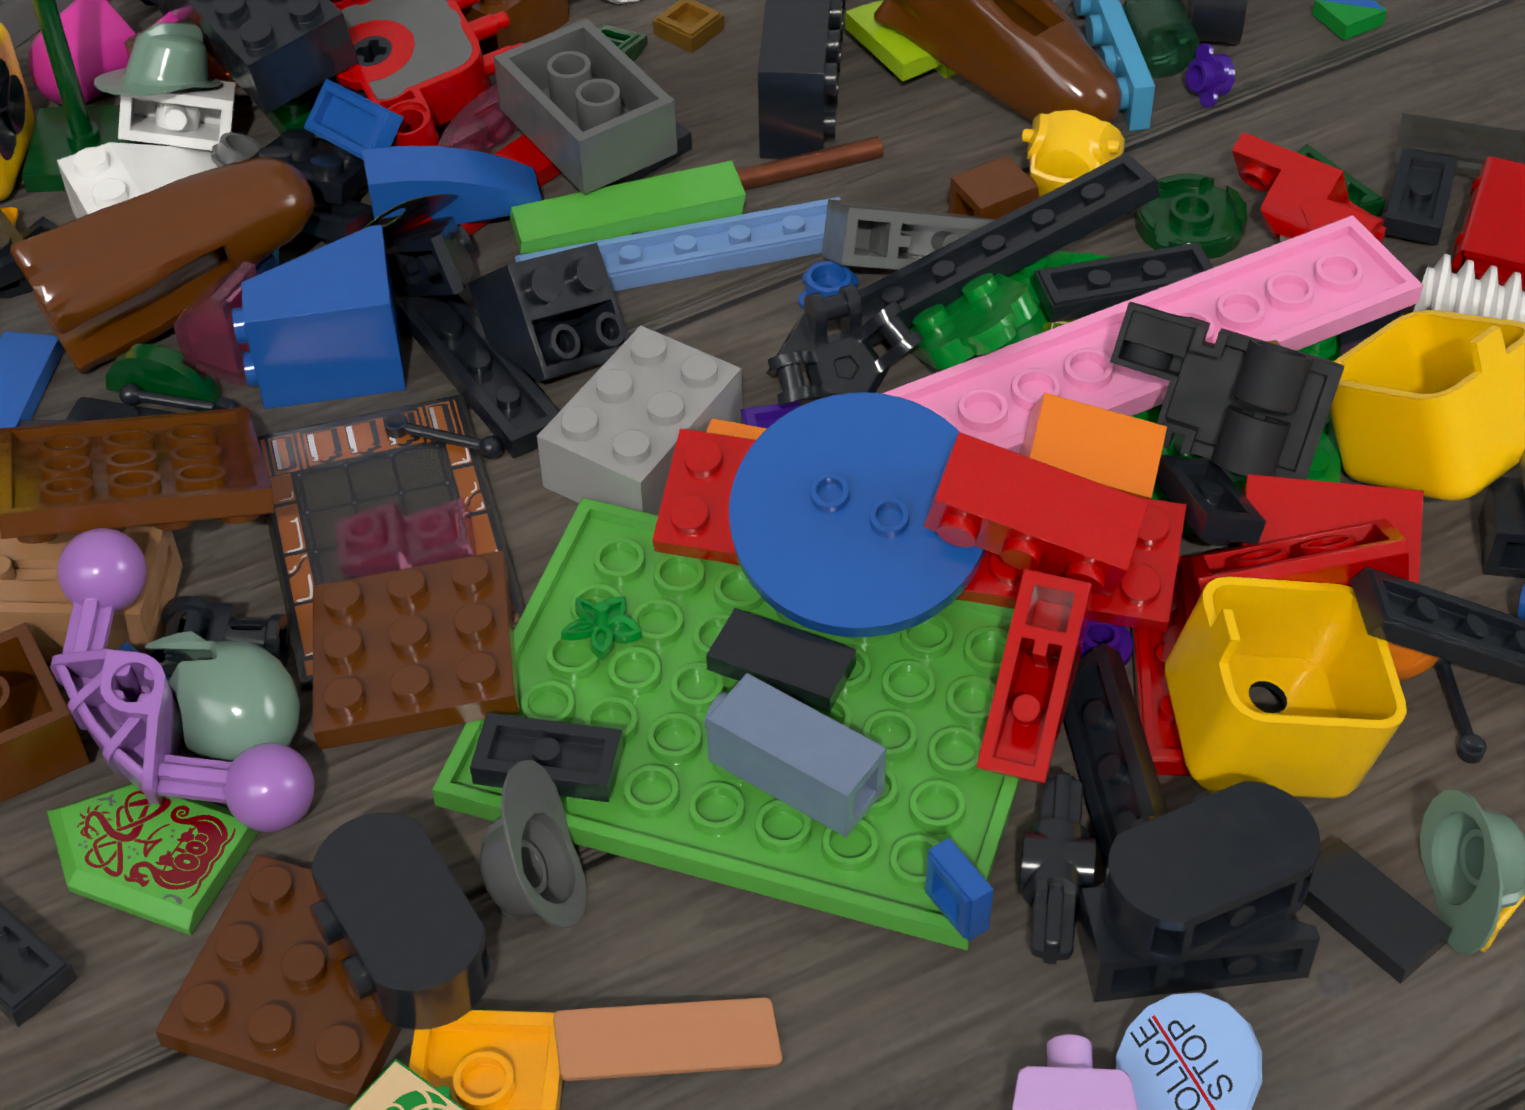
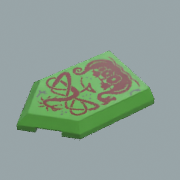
[47,783,259,936]

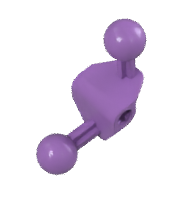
[50,528,315,832]

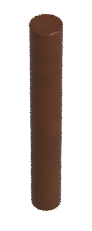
[736,136,884,190]

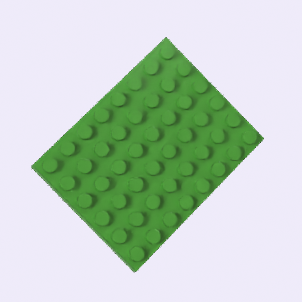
[432,497,1022,951]

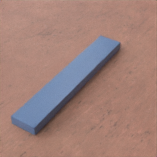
[515,197,841,292]

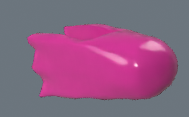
[27,0,181,105]

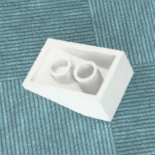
[57,142,217,219]

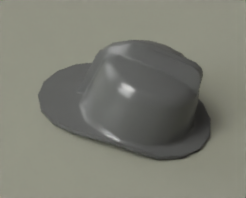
[480,760,588,929]

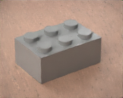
[537,325,743,515]

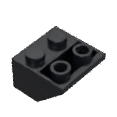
[468,243,629,382]

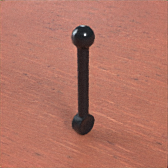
[119,383,238,411]
[384,413,503,459]
[1433,658,1487,764]

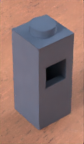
[704,673,886,837]

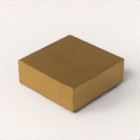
[653,0,725,53]

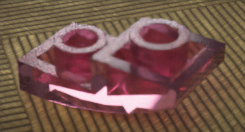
[438,84,514,154]
[335,498,477,576]

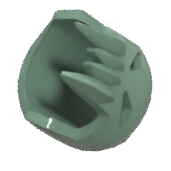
[145,631,300,762]

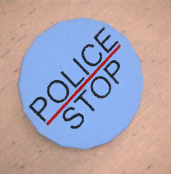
[1116,993,1262,1110]

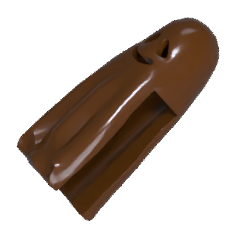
[874,0,1122,124]
[10,157,315,374]

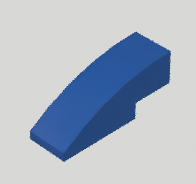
[362,146,542,224]

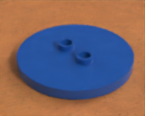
[729,392,986,637]

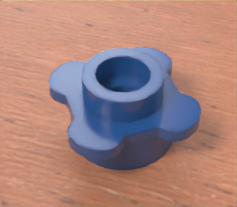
[798,261,859,309]

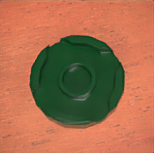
[1135,173,1248,259]

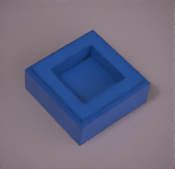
[925,838,993,941]

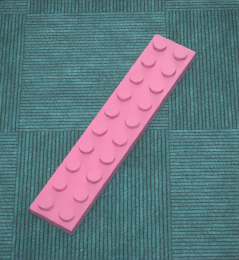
[882,215,1423,454]

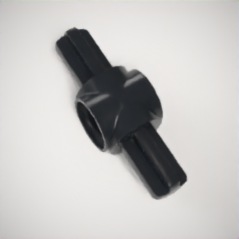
[1018,772,1096,964]

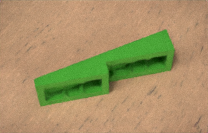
[510,160,746,253]

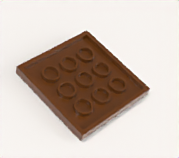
[0,407,274,544]

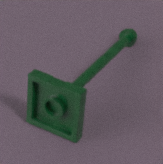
[22,0,145,192]

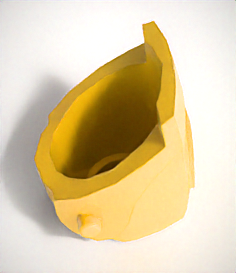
[1022,110,1125,197]

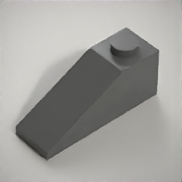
[821,199,996,270]

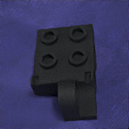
[1110,301,1344,480]

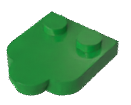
[909,273,1039,370]

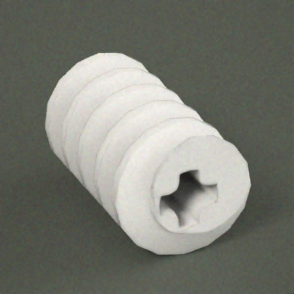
[1413,254,1525,322]

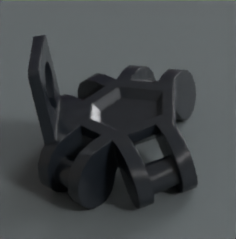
[766,284,925,408]

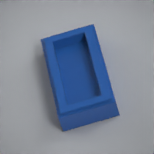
[304,79,404,160]

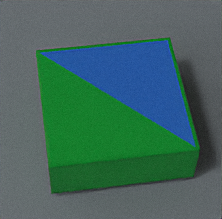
[1312,0,1387,40]

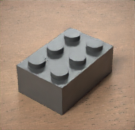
[494,18,678,195]

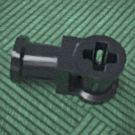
[150,596,290,668]

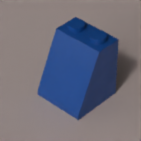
[232,225,406,409]

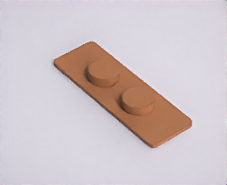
[553,998,782,1081]

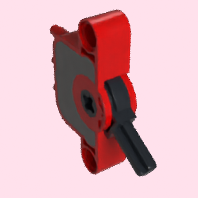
[316,0,525,147]

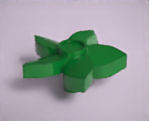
[561,597,642,660]

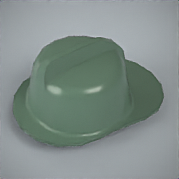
[94,22,220,96]
[1420,790,1525,955]

